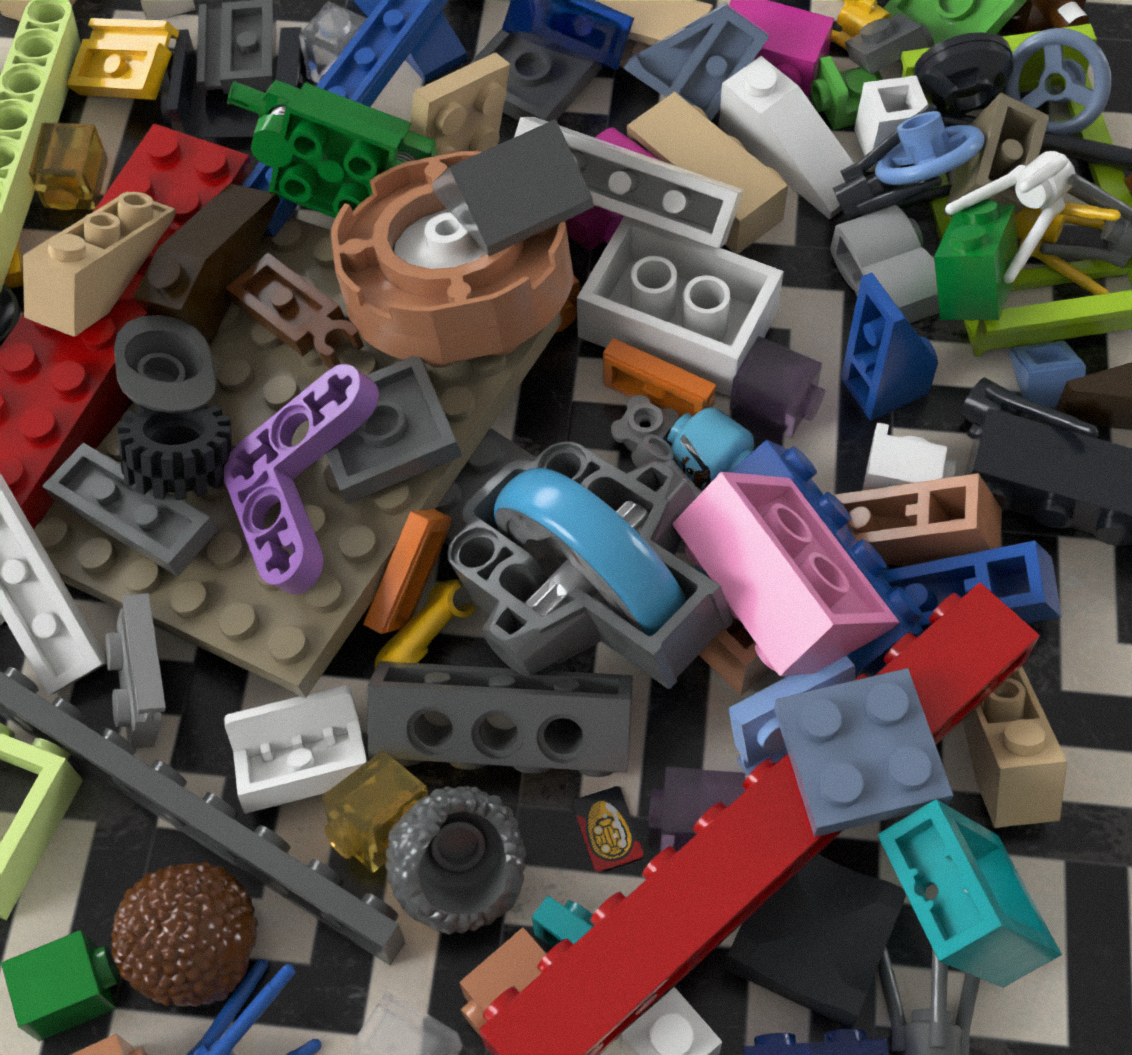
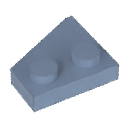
[624,3,770,121]

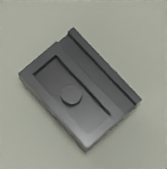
[196,0,276,96]

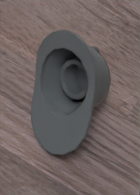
[114,315,216,413]

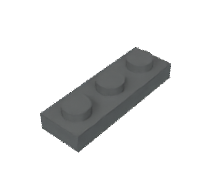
[42,442,219,576]

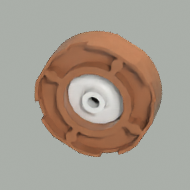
[330,151,574,368]

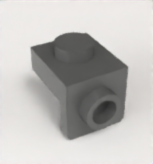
[845,13,935,74]

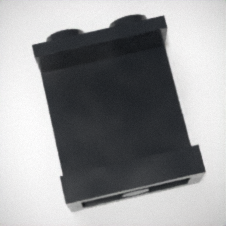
[161,27,310,144]

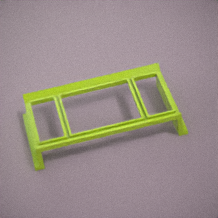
[901,24,1132,357]

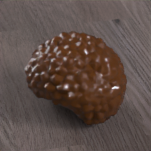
[111,862,258,1006]

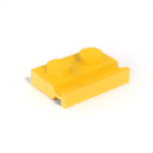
[66,18,179,100]

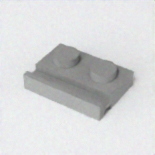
[105,593,166,749]

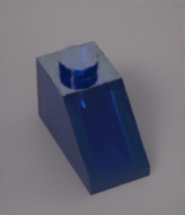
[502,0,634,69]

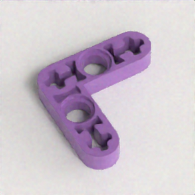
[223,364,379,595]

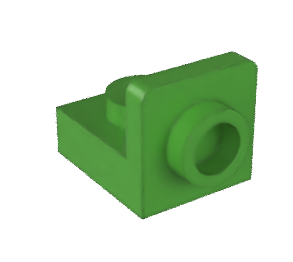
[811,56,883,130]

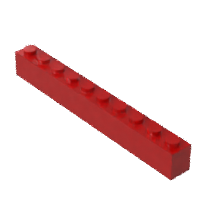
[478,582,1040,1055]

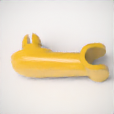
[375,579,476,669]

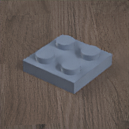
[774,668,954,837]

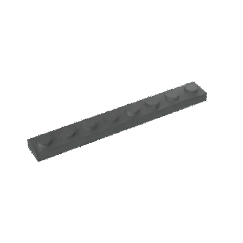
[0,667,405,965]

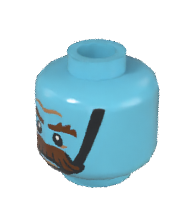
[667,407,754,491]

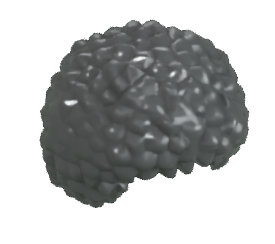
[385,786,526,935]

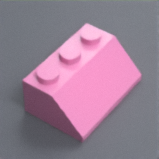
[672,472,899,676]

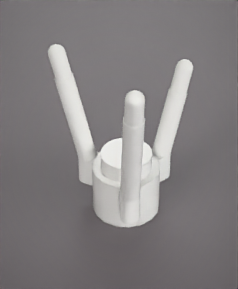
[945,151,1076,284]

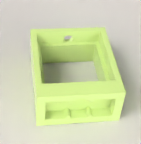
[0,723,83,921]

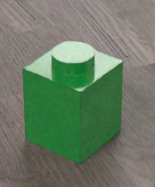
[1,930,120,1041]

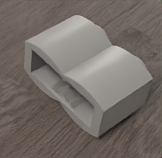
[830,205,939,323]

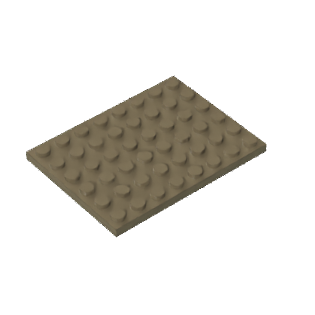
[34,216,562,698]

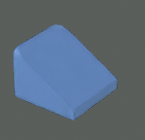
[1010,340,1086,408]

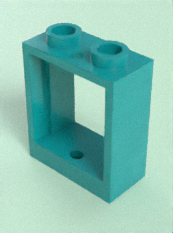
[877,799,1062,988]

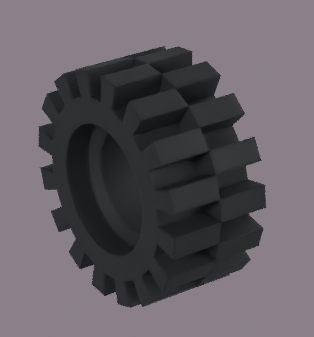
[117,404,232,500]

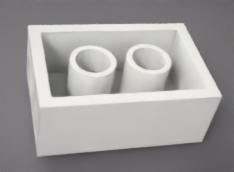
[577,216,783,397]

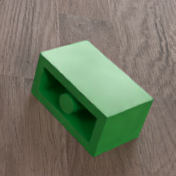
[934,199,1018,320]

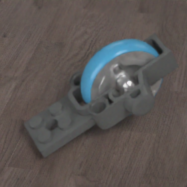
[435,428,734,690]

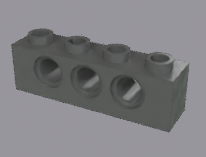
[368,661,633,777]

